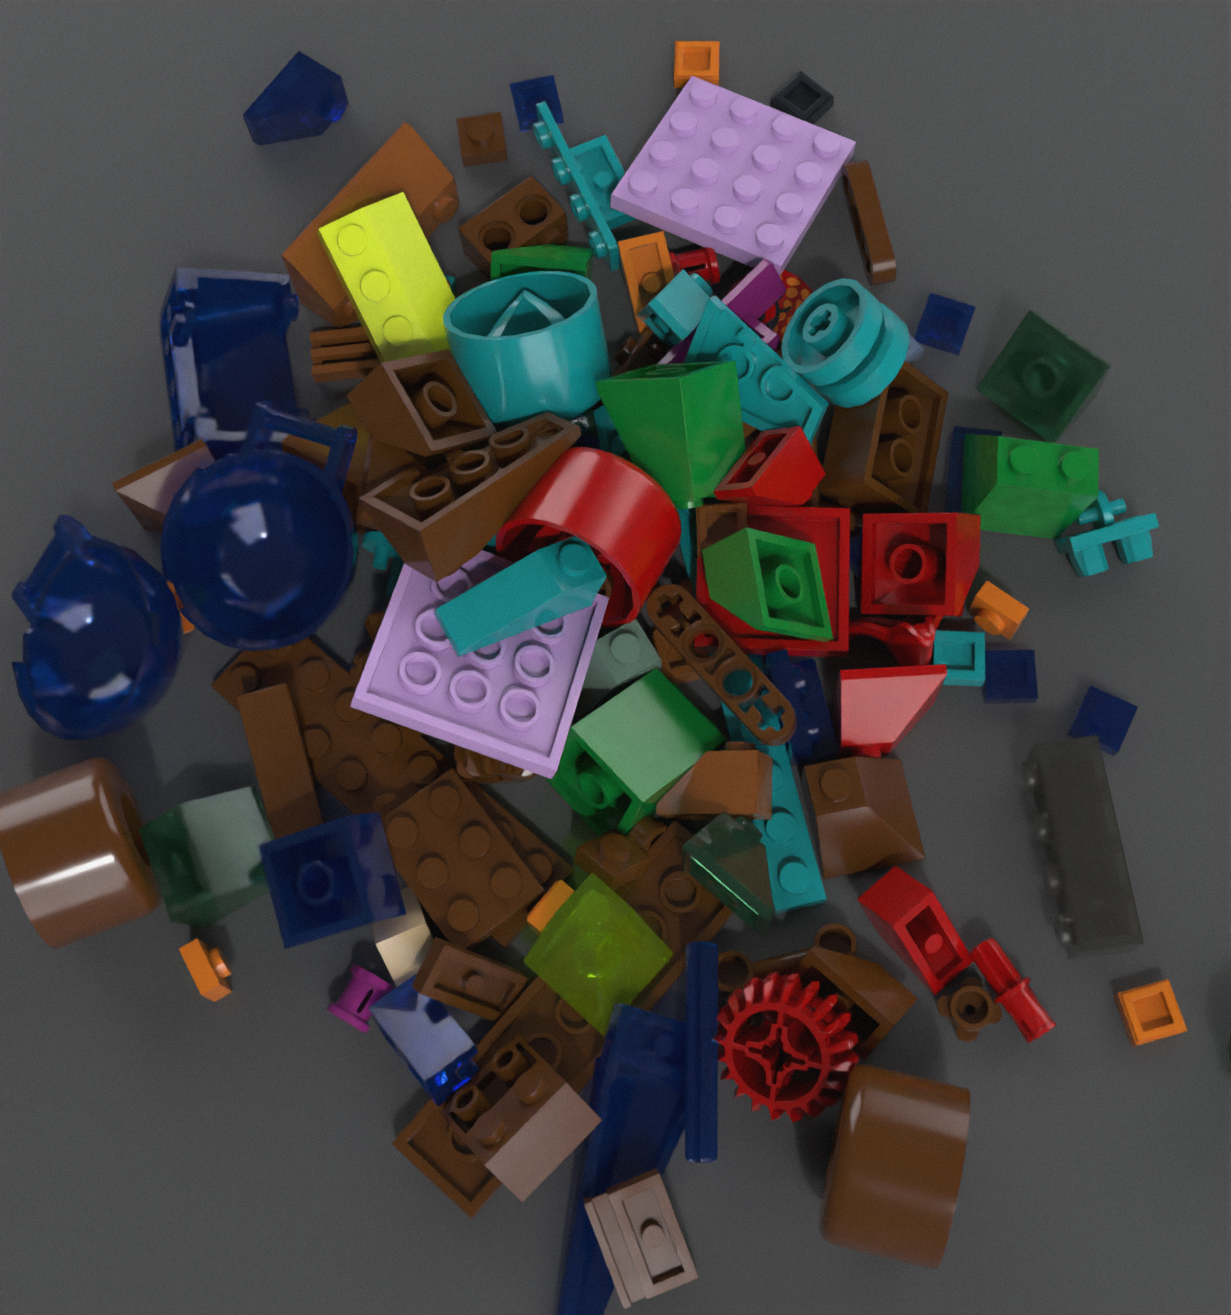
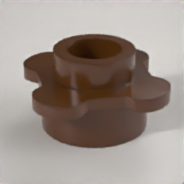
[937,977,1002,1042]

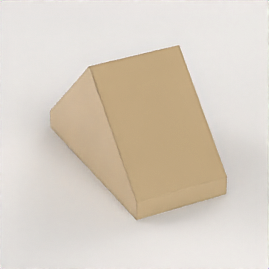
[366,887,435,1002]

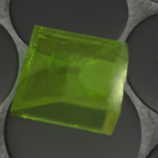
[523,872,674,1035]

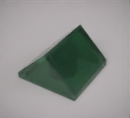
[976,309,1112,443]

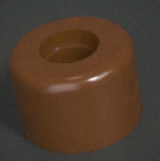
[0,757,163,949]
[819,1065,971,1270]

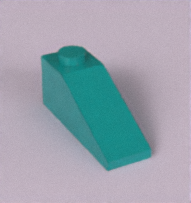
[434,536,607,657]

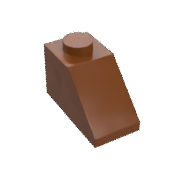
[656,742,773,821]

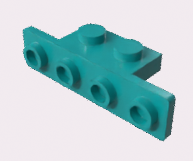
[532,101,636,272]

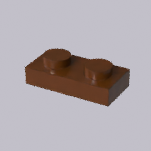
[411,937,529,1022]

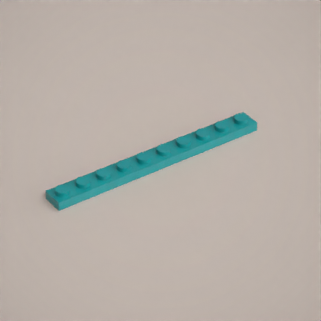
[677,497,827,914]

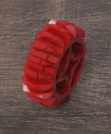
[711,971,860,1123]

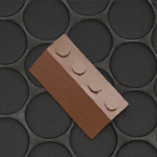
[281,122,460,329]

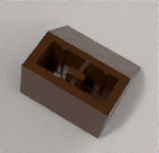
[440,1034,602,1203]

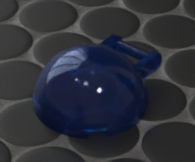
[160,399,359,651]
[11,515,184,740]

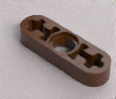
[841,160,896,286]

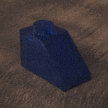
[243,51,349,146]

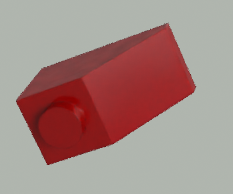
[713,426,826,507]
[857,865,973,995]

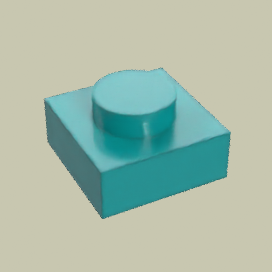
[931,630,985,687]

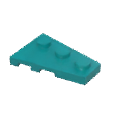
[684,295,829,445]

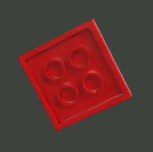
[694,505,850,658]

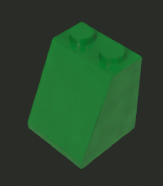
[596,360,746,509]
[961,434,1099,539]
[546,668,727,836]

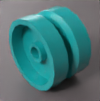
[781,278,910,408]

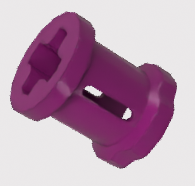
[326,963,394,1034]

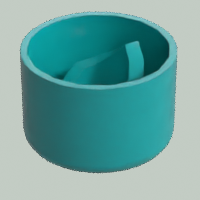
[443,271,612,429]

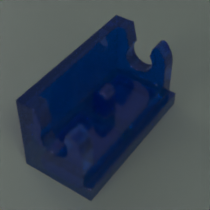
[368,973,479,1107]

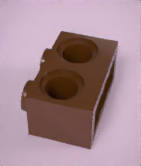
[458,175,569,281]

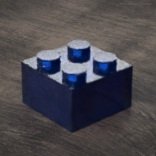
[258,812,406,949]

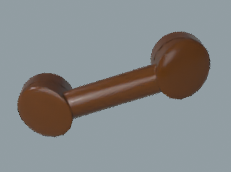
[711,923,857,997]

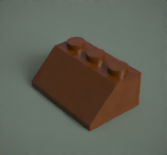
[818,361,949,514]

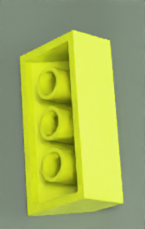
[317,192,455,363]

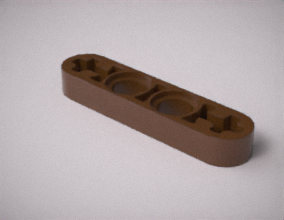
[647,584,797,746]

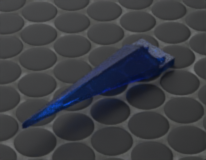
[556,1004,716,1315]

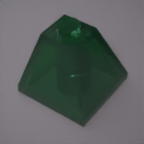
[682,811,774,938]

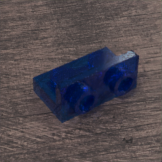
[765,649,839,766]

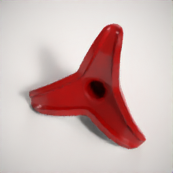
[849,605,964,667]

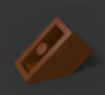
[791,946,918,1060]

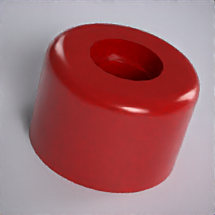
[496,447,682,628]

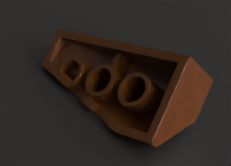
[359,412,581,582]

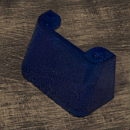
[159,267,317,472]

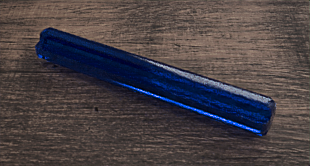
[685,941,718,1163]

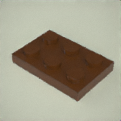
[367,768,546,950]

